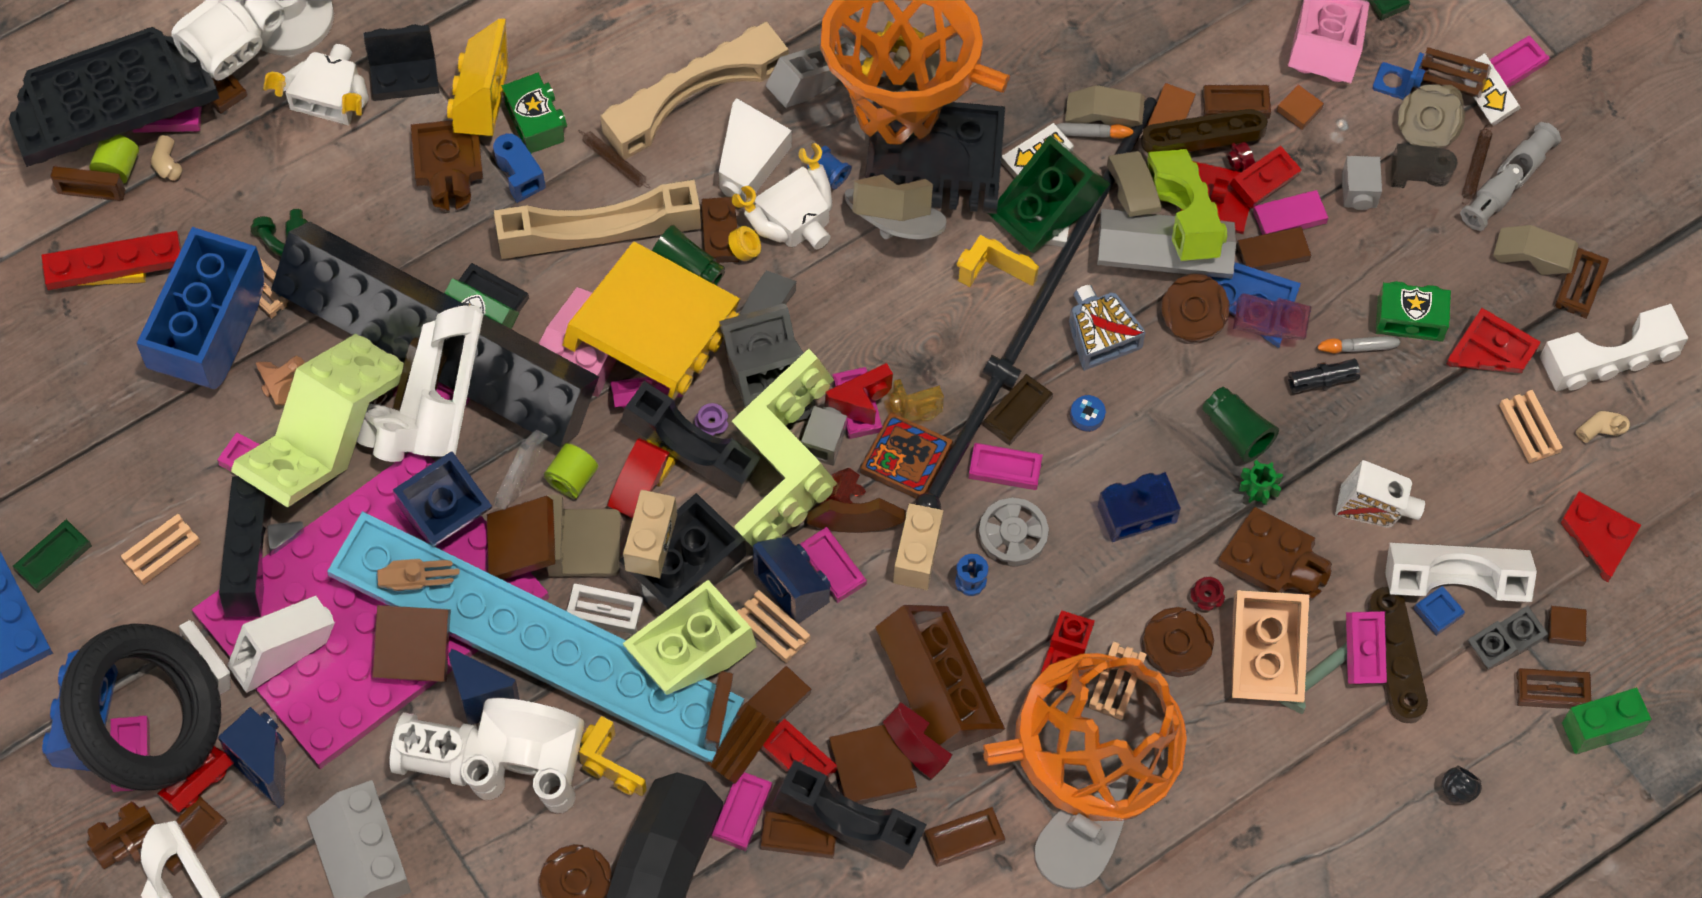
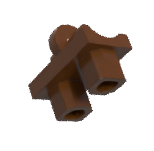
[87,802,155,869]

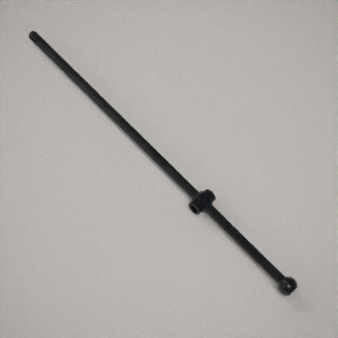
[914,97,1157,510]

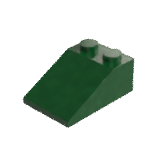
[987,135,1110,253]

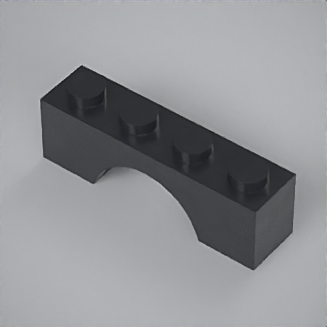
[621,381,761,498]
[219,476,273,617]
[771,760,927,869]

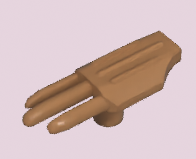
[377,559,460,591]

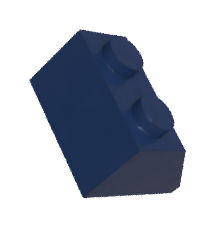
[393,451,492,547]
[753,536,831,624]
[218,707,286,808]

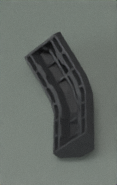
[606,772,723,898]

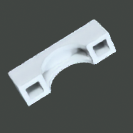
[1540,304,1688,392]
[1385,543,1537,602]

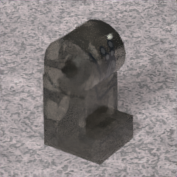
[1391,143,1458,188]

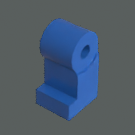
[493,134,546,203]

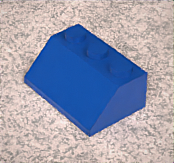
[42,649,118,771]

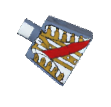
[1069,285,1145,371]

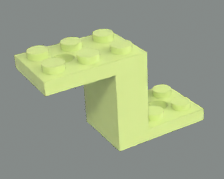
[231,334,404,507]
[732,349,837,547]

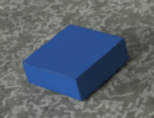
[1414,585,1465,636]

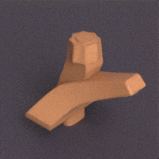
[256,356,305,405]

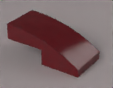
[883,702,952,780]

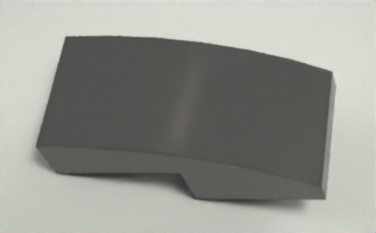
[739,270,797,316]
[1468,605,1548,670]

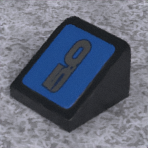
[267,521,304,555]

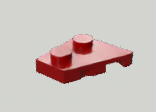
[1447,308,1541,373]
[1561,491,1641,582]

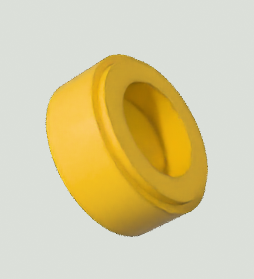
[728,226,761,261]

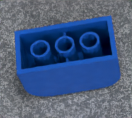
[136,227,264,389]

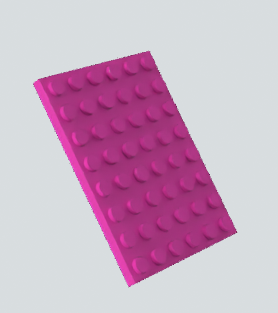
[192,452,549,769]

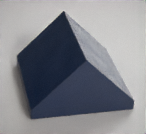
[448,649,520,725]

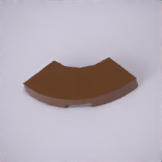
[807,498,906,533]

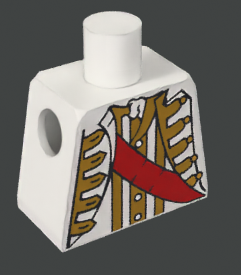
[1335,460,1425,528]

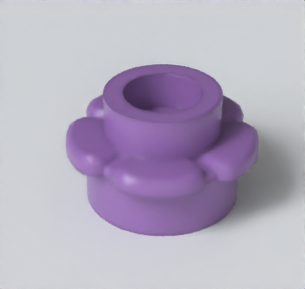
[695,403,728,436]

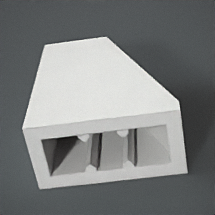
[719,98,791,202]
[227,596,335,693]

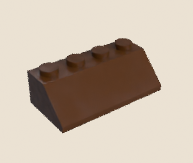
[875,605,1005,751]

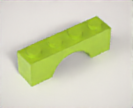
[1147,149,1227,261]

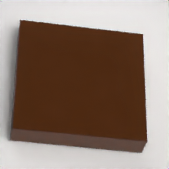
[487,496,556,580]
[373,605,451,682]
[829,724,917,805]

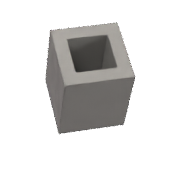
[1342,156,1382,210]
[801,406,847,466]

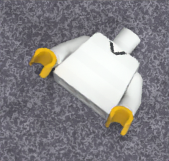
[263,44,369,125]
[732,143,833,249]

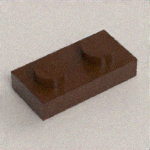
[702,197,739,263]

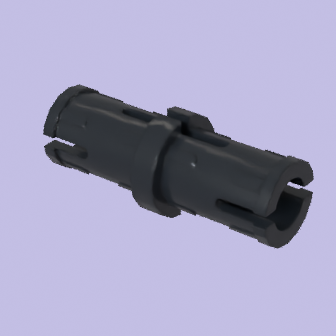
[1288,358,1360,394]

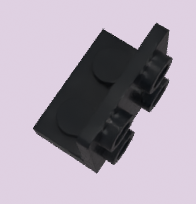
[363,24,440,101]

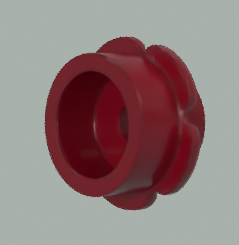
[1227,142,1255,172]
[1190,577,1225,611]

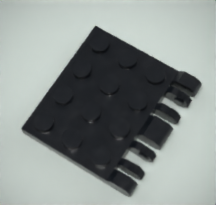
[865,102,1005,214]

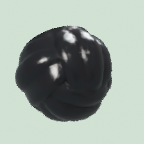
[1442,765,1482,804]

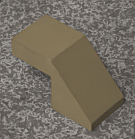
[1065,85,1145,128]
[852,174,933,221]
[1493,225,1579,275]

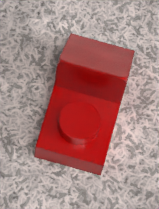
[825,363,893,425]

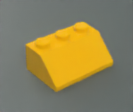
[447,18,509,136]

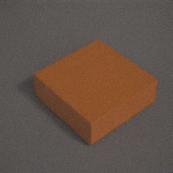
[1277,85,1324,130]

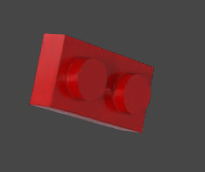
[1230,145,1302,208]
[761,718,837,779]
[157,746,233,813]

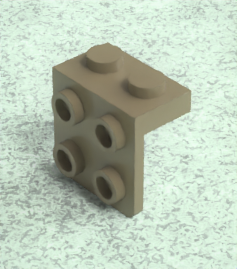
[547,495,621,576]

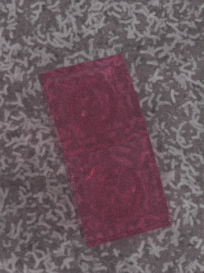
[1233,293,1311,340]

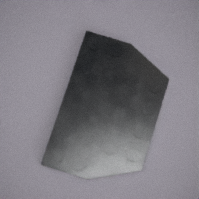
[9,26,220,167]

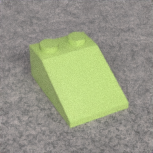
[623,580,757,695]

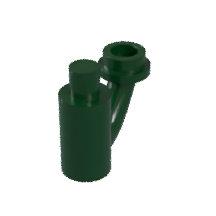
[250,209,308,257]

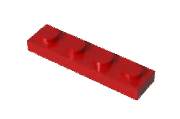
[41,231,181,290]

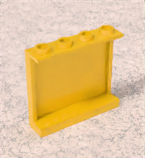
[562,241,740,400]

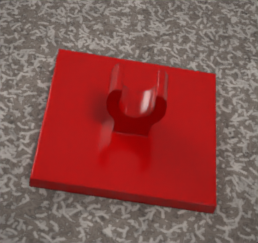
[1180,161,1250,234]

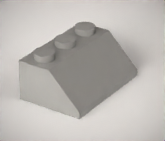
[307,780,411,898]

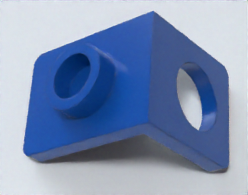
[1372,52,1426,100]

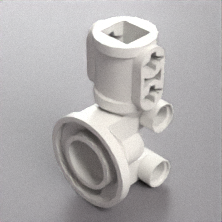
[172,0,334,80]
[390,698,585,813]

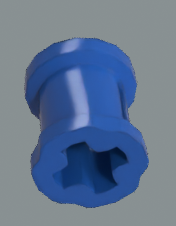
[807,145,852,189]
[955,554,989,596]

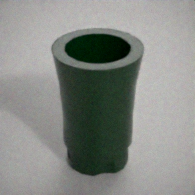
[652,225,725,286]
[1202,386,1279,463]

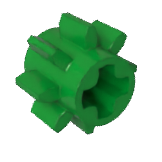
[1239,460,1283,505]

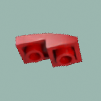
[607,438,670,518]
[1040,610,1095,691]

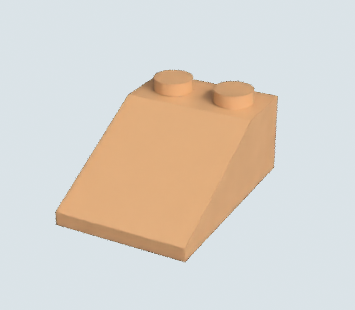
[1232,590,1309,702]

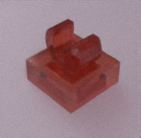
[821,468,866,504]

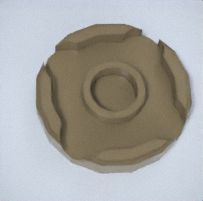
[1398,85,1465,151]

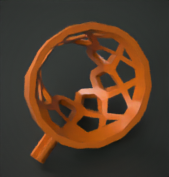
[820,0,1010,145]
[983,653,1187,821]

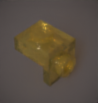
[889,379,944,421]

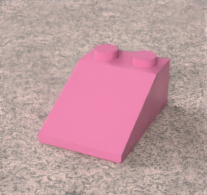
[1288,0,1370,83]
[539,287,617,397]

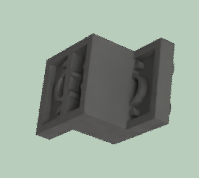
[719,303,816,421]

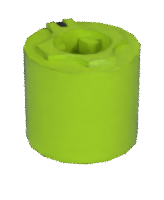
[89,135,140,184]
[544,443,599,499]

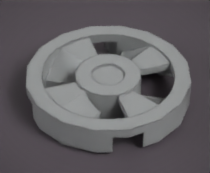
[978,497,1049,566]

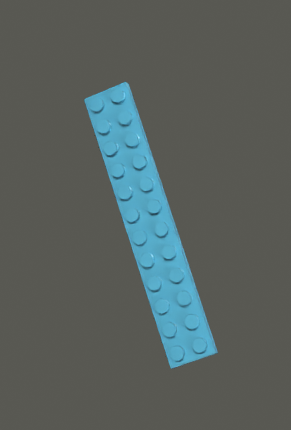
[327,511,744,762]

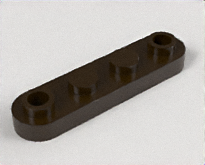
[1141,109,1268,153]
[1368,587,1428,724]

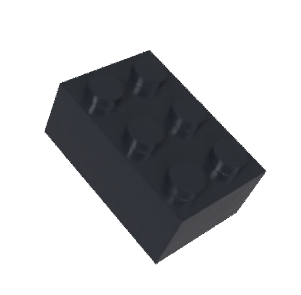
[619,493,746,615]

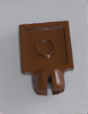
[411,120,483,212]
[1218,506,1332,598]

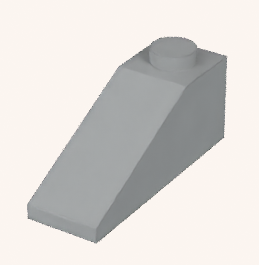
[765,37,866,108]

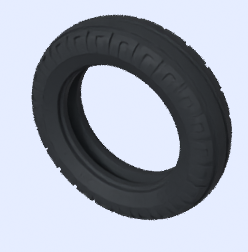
[59,623,221,791]

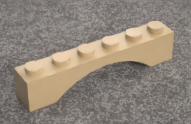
[601,21,789,161]
[493,180,701,259]

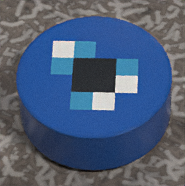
[1070,395,1106,431]

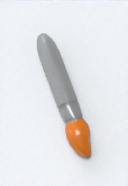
[1056,123,1134,139]
[1318,336,1401,354]

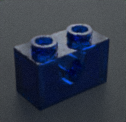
[1098,472,1181,542]

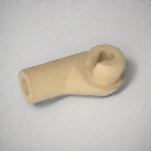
[151,135,182,181]
[1576,411,1630,443]

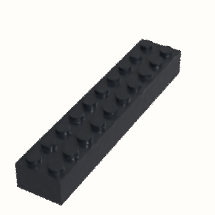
[271,221,599,447]

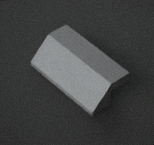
[1097,209,1236,279]

